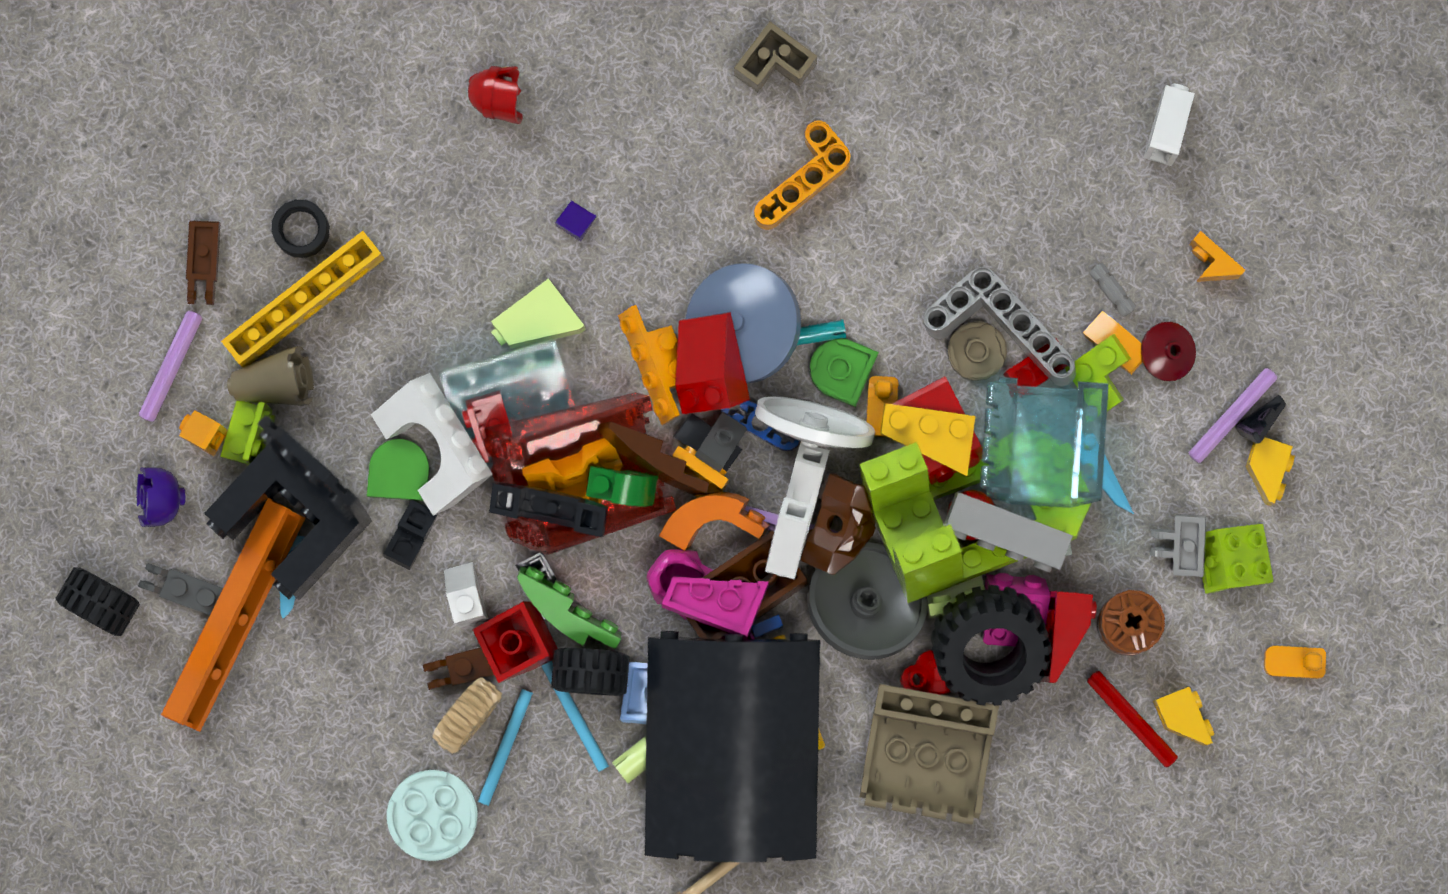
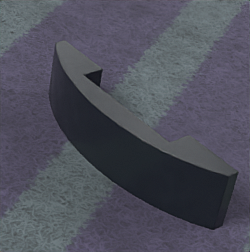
[489,482,608,537]

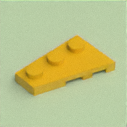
[880,403,975,476]

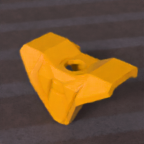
[522,438,623,504]

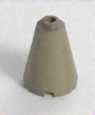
[227,346,314,406]

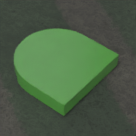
[810,338,879,407]
[367,439,430,501]

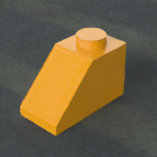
[179,410,228,457]

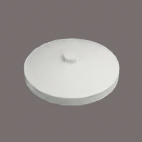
[755,397,875,448]

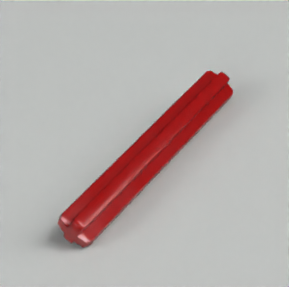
[1087,671,1178,768]

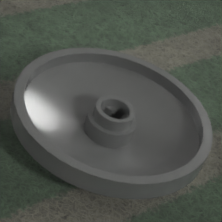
[807,542,928,660]

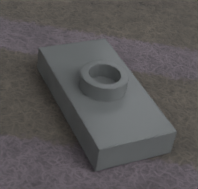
[694,412,747,472]

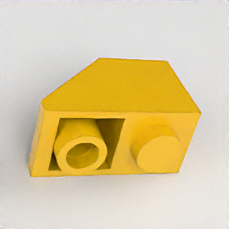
[1245,437,1295,506]
[1153,686,1214,746]

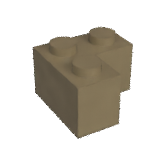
[734,21,817,93]

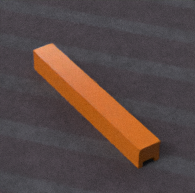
[161,498,305,732]

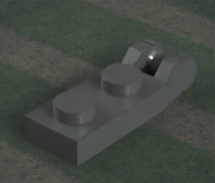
[138,563,223,615]

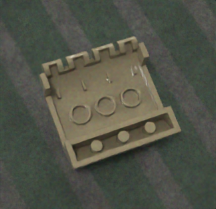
[859,684,999,825]

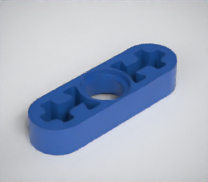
[721,400,800,451]

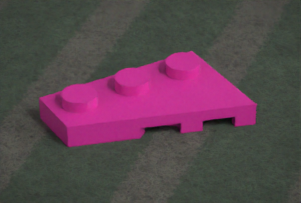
[662,577,769,639]

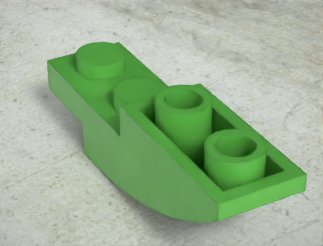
[517,566,622,649]

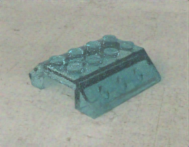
[439,338,585,478]
[980,377,1109,508]

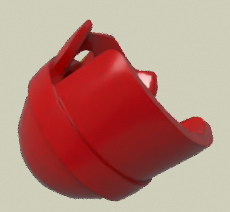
[468,66,523,124]

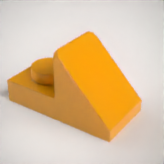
[1189,231,1246,282]

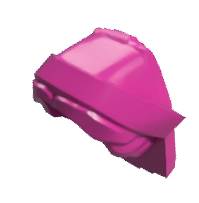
[646,549,713,620]

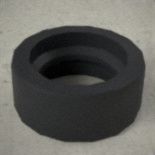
[271,199,330,258]

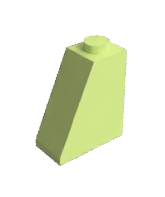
[491,278,586,349]

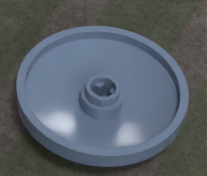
[686,263,801,384]

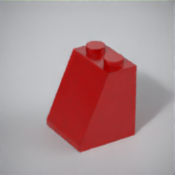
[892,376,984,485]

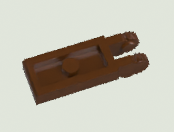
[186,221,221,305]
[423,647,494,690]

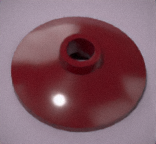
[1141,322,1196,381]

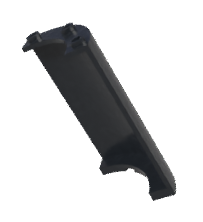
[645,631,820,862]

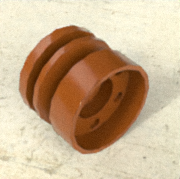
[1097,590,1165,656]

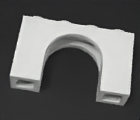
[371,373,493,516]
[765,443,830,579]

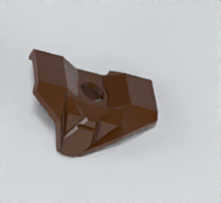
[800,473,876,575]

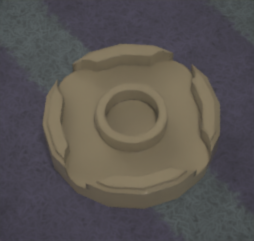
[947,321,1007,381]

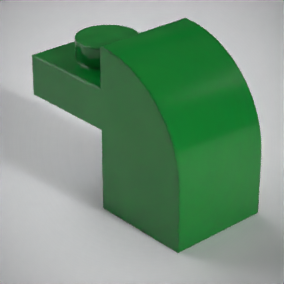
[586,466,658,507]

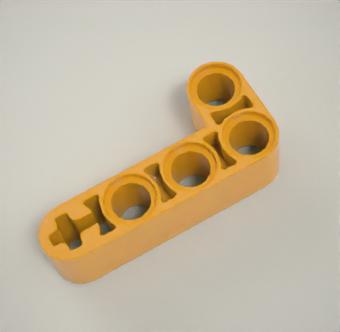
[754,120,850,230]

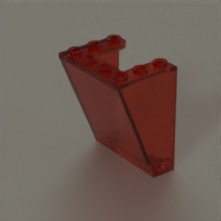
[484,392,676,555]

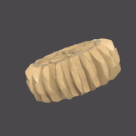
[433,677,502,754]

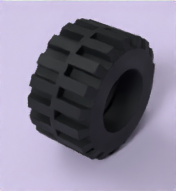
[55,567,140,636]
[551,648,630,696]

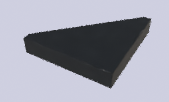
[1235,395,1286,444]

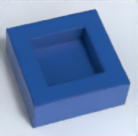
[751,614,783,639]

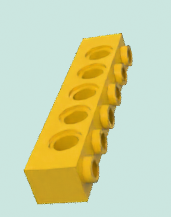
[221,231,385,368]

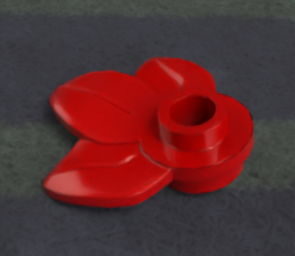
[900,650,951,695]

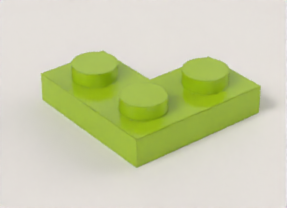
[1064,334,1131,418]

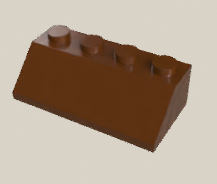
[685,530,808,639]

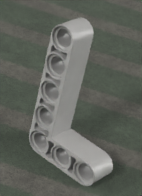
[923,267,1076,386]

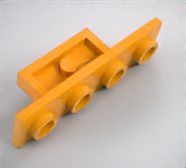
[618,305,680,425]

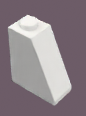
[1143,84,1195,166]
[444,562,489,628]

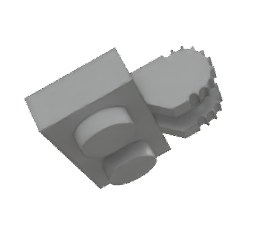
[1150,514,1206,577]

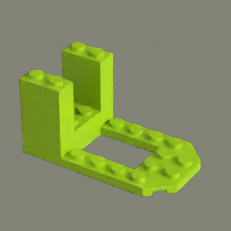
[859,429,1093,603]

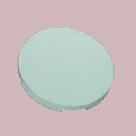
[387,770,478,861]

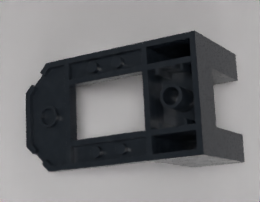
[204,415,372,600]

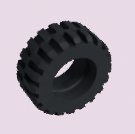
[931,585,1051,706]

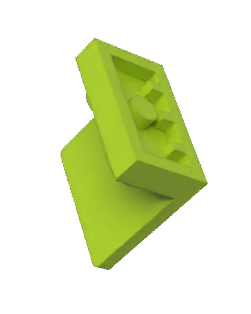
[220,401,275,465]
[1202,524,1274,594]

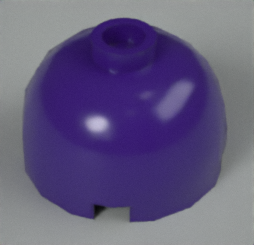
[136,467,185,527]

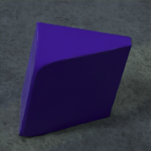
[555,201,597,241]

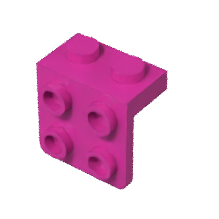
[982,573,1051,647]

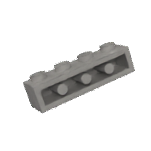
[943,492,1073,572]

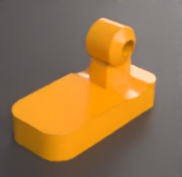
[866,376,899,437]
[1264,646,1326,679]

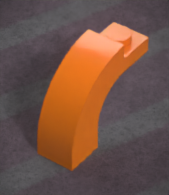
[659,492,770,551]

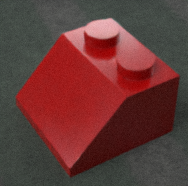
[472,601,558,683]

